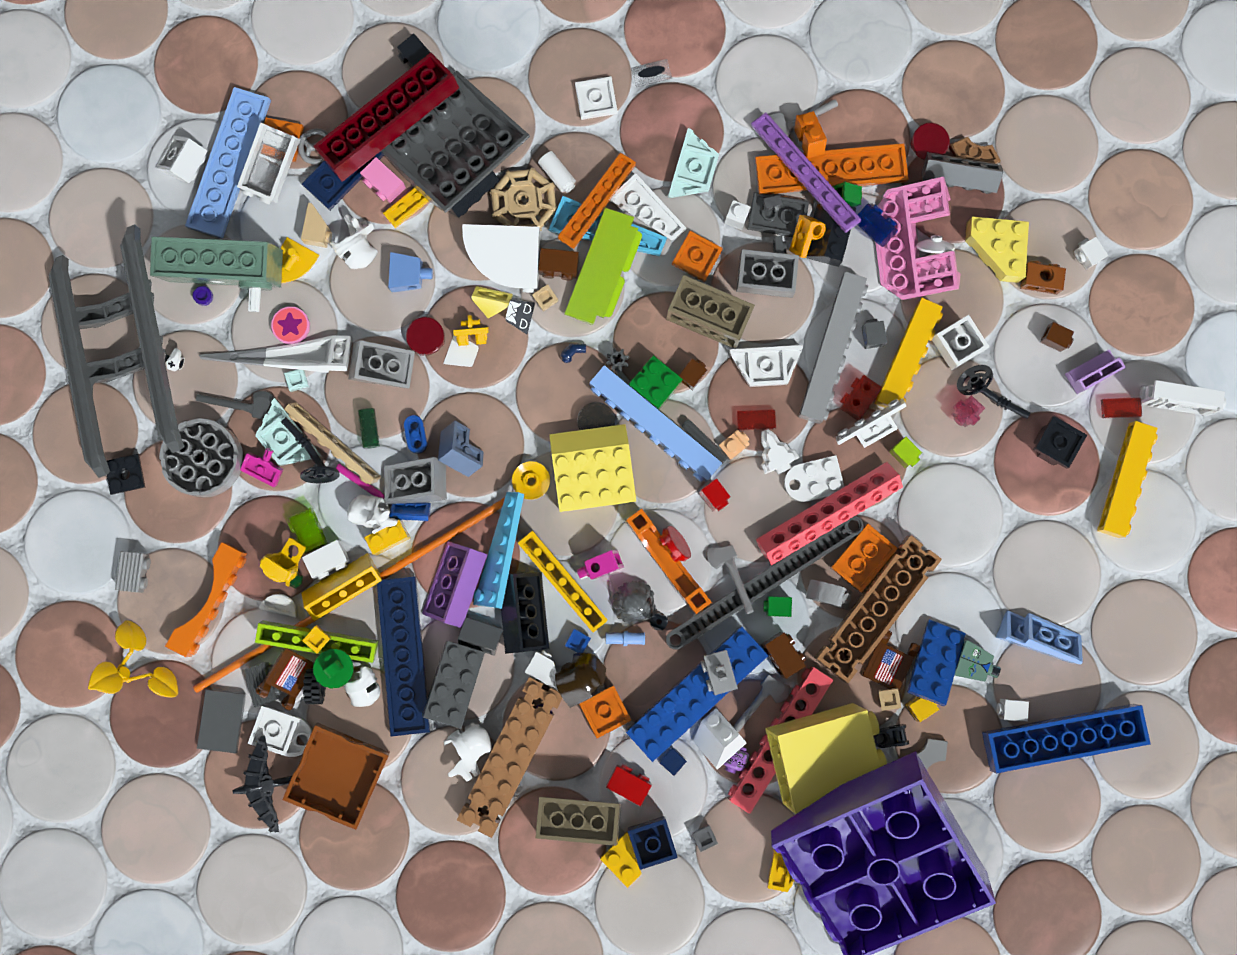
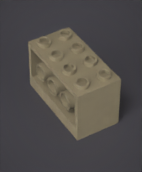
[666,275,755,349]
[535,797,621,846]

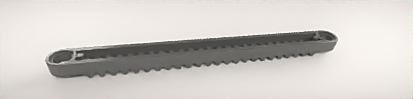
[666,516,863,650]

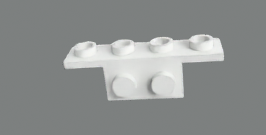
[836,398,906,448]

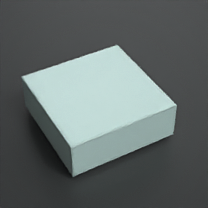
[284,369,309,392]

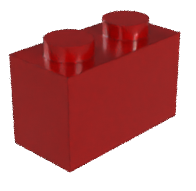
[699,478,731,512]
[606,764,652,807]

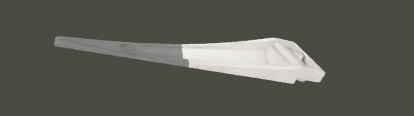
[199,335,352,373]

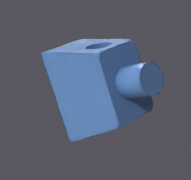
[388,252,433,292]

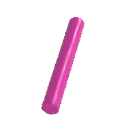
[336,463,385,500]

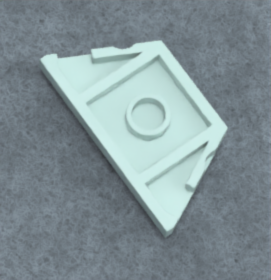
[668,128,719,198]
[255,398,321,466]

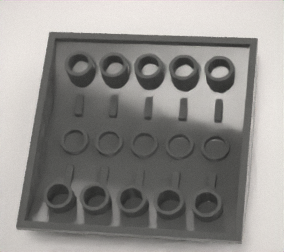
[380,71,530,213]

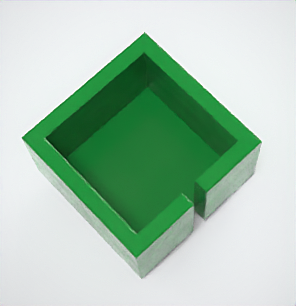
[629,355,683,410]

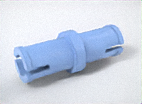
[606,631,645,646]

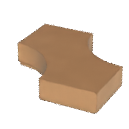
[949,137,1001,164]

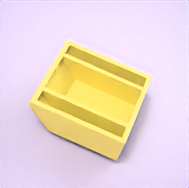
[549,424,636,512]

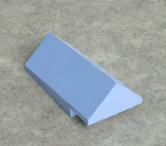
[996,610,1083,665]

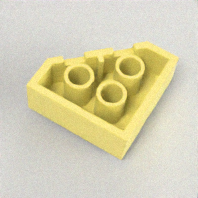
[965,217,1029,283]

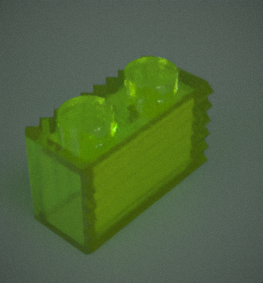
[288,508,328,553]

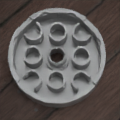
[159,418,243,498]

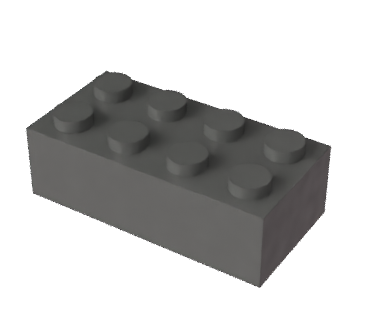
[422,641,485,729]

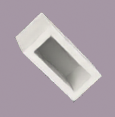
[302,540,351,580]

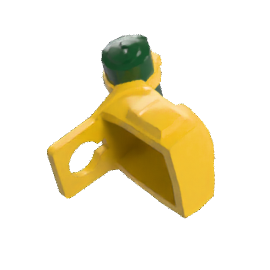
[260,538,306,589]

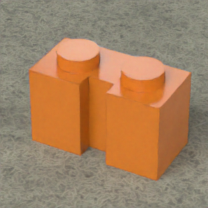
[794,111,827,158]

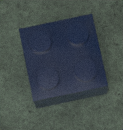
[628,816,678,870]

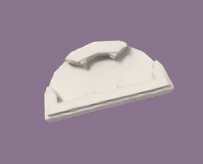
[259,594,298,618]

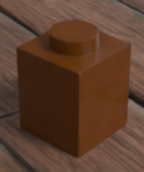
[1040,322,1074,352]
[679,358,707,391]

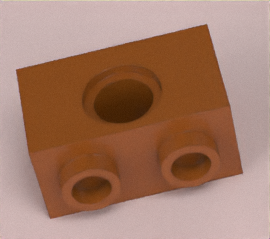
[1020,261,1066,295]

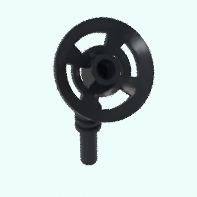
[957,365,1031,419]
[281,417,340,484]

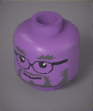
[723,747,749,774]

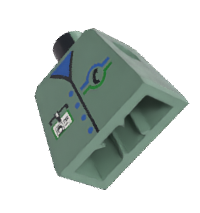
[954,640,1001,682]

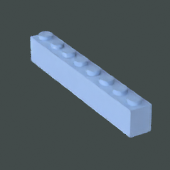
[590,365,722,482]

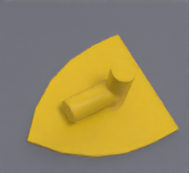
[281,237,320,283]

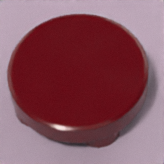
[910,123,950,160]
[406,317,445,356]

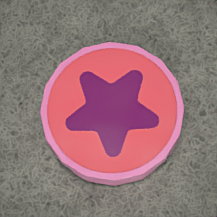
[271,307,310,344]

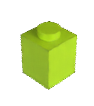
[889,437,922,468]

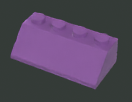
[422,541,487,628]

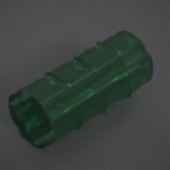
[358,408,380,449]

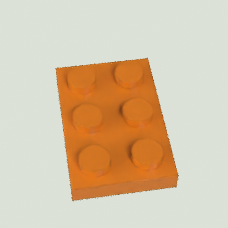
[831,524,898,593]

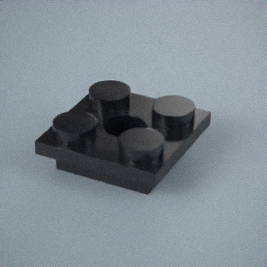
[107,454,145,495]

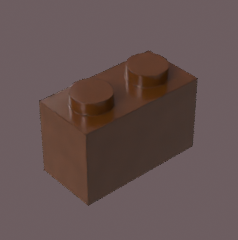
[539,248,579,281]

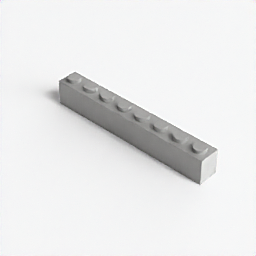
[798,272,868,424]

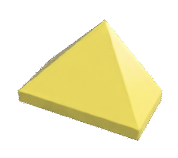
[472,286,513,318]

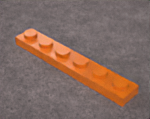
[558,152,636,249]

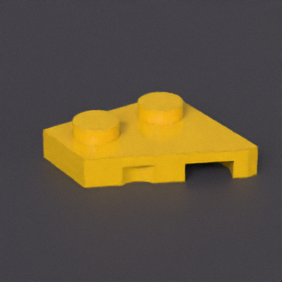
[600,831,642,888]

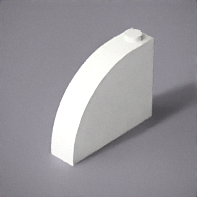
[463,224,540,293]

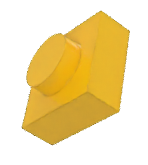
[302,625,331,654]

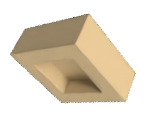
[532,284,559,311]
[879,688,901,711]

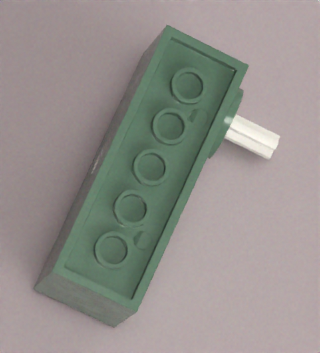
[150,237,283,312]

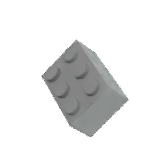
[736,249,799,298]

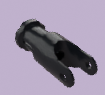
[650,613,668,631]

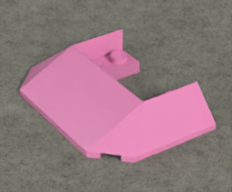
[872,177,961,300]

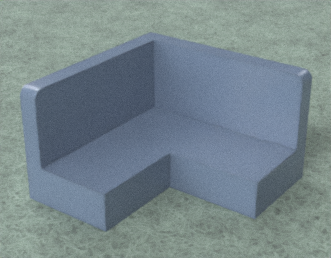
[438,421,484,477]

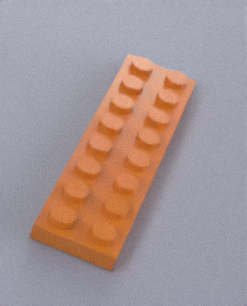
[755,143,909,194]

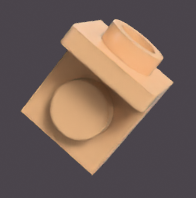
[718,430,749,460]

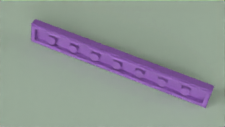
[751,112,861,233]

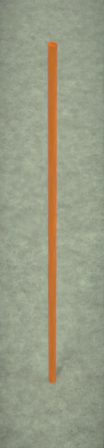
[193,497,505,693]

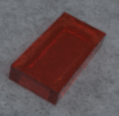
[1101,397,1142,419]
[737,410,776,431]

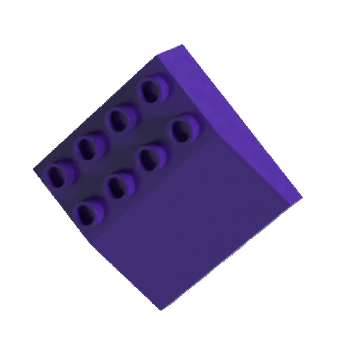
[771,751,996,955]

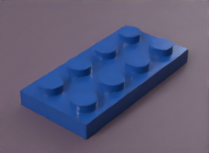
[907,619,966,706]

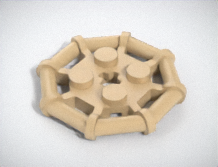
[489,167,557,231]

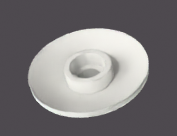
[916,235,955,253]

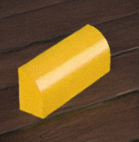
[301,553,382,621]

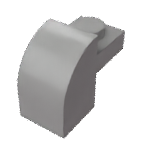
[806,579,853,610]

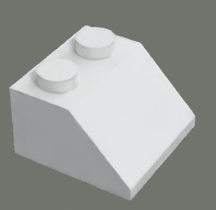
[156,136,207,183]
[693,708,746,769]

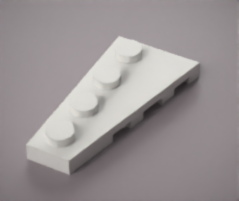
[610,173,686,242]

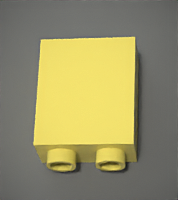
[765,703,888,814]

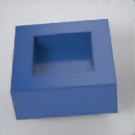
[565,629,591,653]

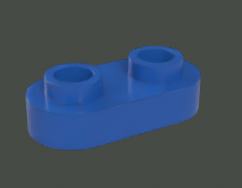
[404,415,427,454]

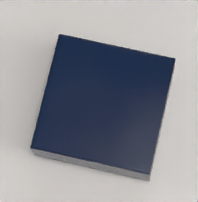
[659,748,687,776]

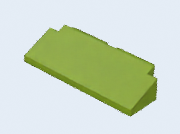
[564,208,642,325]

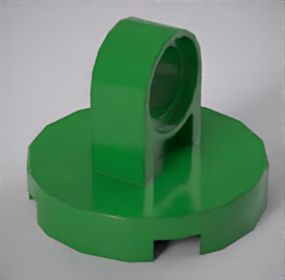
[313,649,353,689]

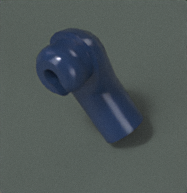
[561,344,586,363]

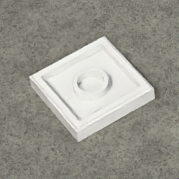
[575,76,618,120]

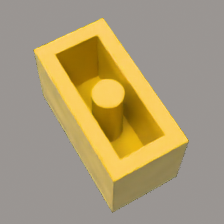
[364,520,411,556]

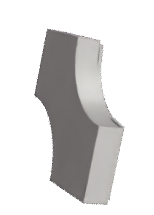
[905,738,948,770]

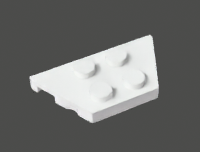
[729,345,803,387]

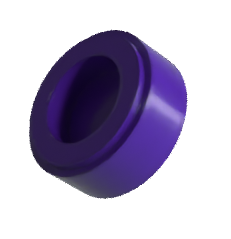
[193,286,213,306]

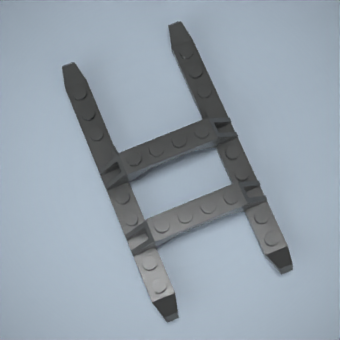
[49,224,184,478]

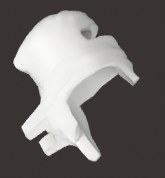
[330,214,378,269]
[347,495,398,534]
[343,666,381,707]
[443,723,492,781]

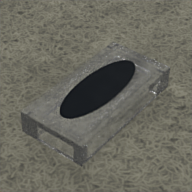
[631,59,672,87]

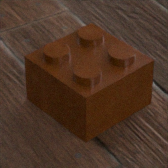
[760,632,806,679]

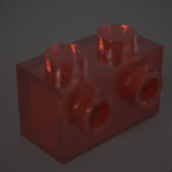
[839,375,883,421]

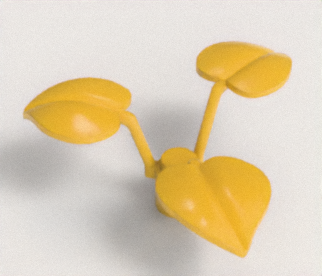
[88,620,178,698]

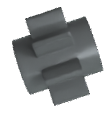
[606,348,629,373]

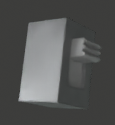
[763,195,782,212]

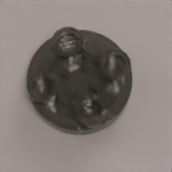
[577,402,615,430]

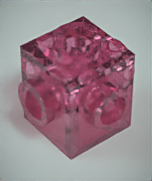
[951,395,985,427]

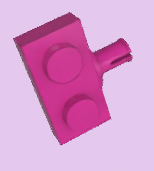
[240,448,284,487]

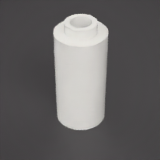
[538,151,576,193]

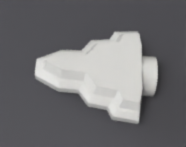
[761,429,799,474]

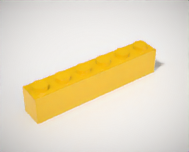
[874,298,943,408]
[1097,421,1158,538]
[518,531,608,633]

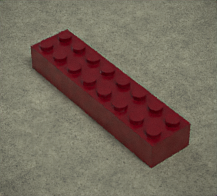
[313,52,459,182]

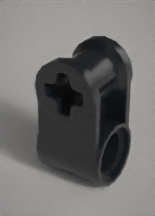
[873,724,910,748]

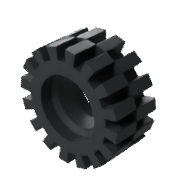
[303,669,326,704]

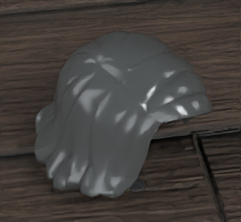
[613,581,654,623]

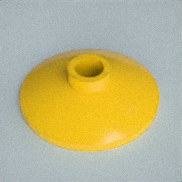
[512,461,550,500]

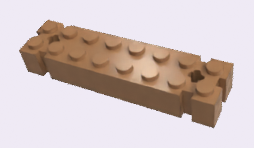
[814,535,942,683]
[457,676,562,838]

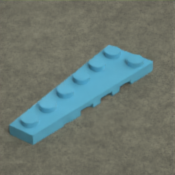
[549,196,667,256]
[473,492,524,609]

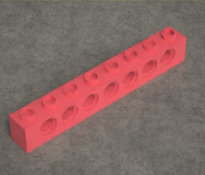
[756,462,903,565]
[728,667,833,814]

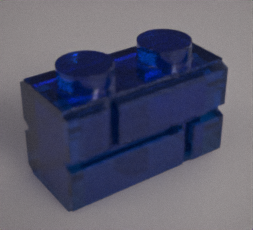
[857,203,898,247]

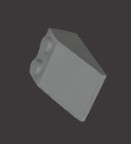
[348,340,415,389]
[384,457,447,504]

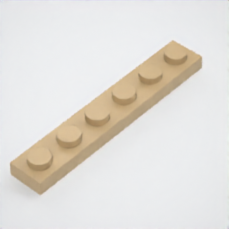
[284,402,381,484]

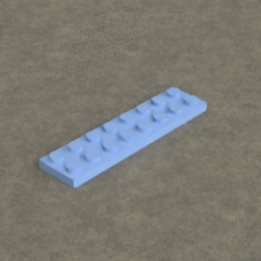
[185,87,271,239]

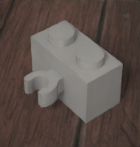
[700,650,738,695]

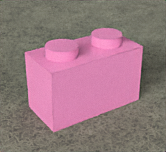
[360,157,406,204]

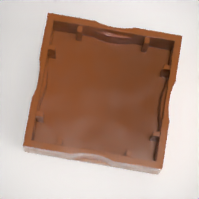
[282,722,390,830]

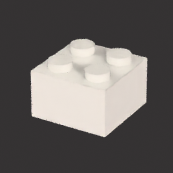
[932,315,989,371]

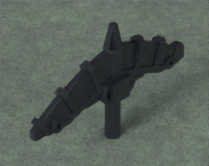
[232,736,293,833]

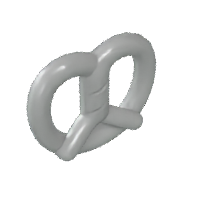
[298,129,328,165]

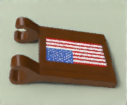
[862,630,920,690]
[256,648,314,711]

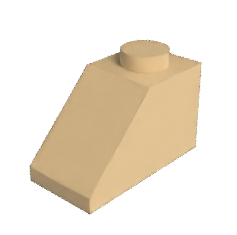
[301,203,332,248]

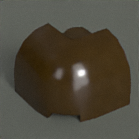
[555,652,606,708]

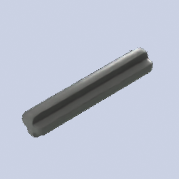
[682,419,728,464]

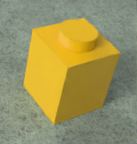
[905,696,939,722]

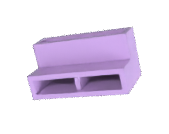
[1065,350,1126,394]

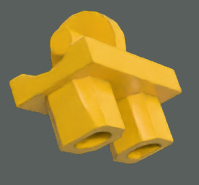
[453,314,489,346]

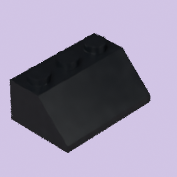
[449,171,499,218]
[806,204,856,267]

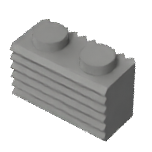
[115,551,151,593]

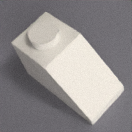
[525,650,558,691]

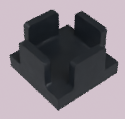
[1033,416,1087,469]

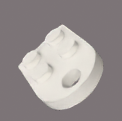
[784,455,844,502]
[248,705,312,757]

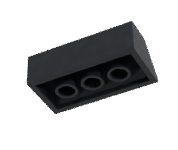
[501,572,550,654]

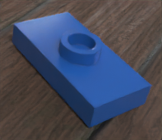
[389,503,431,521]

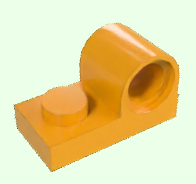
[789,215,826,258]

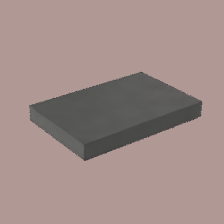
[747,192,809,238]
[197,689,246,753]

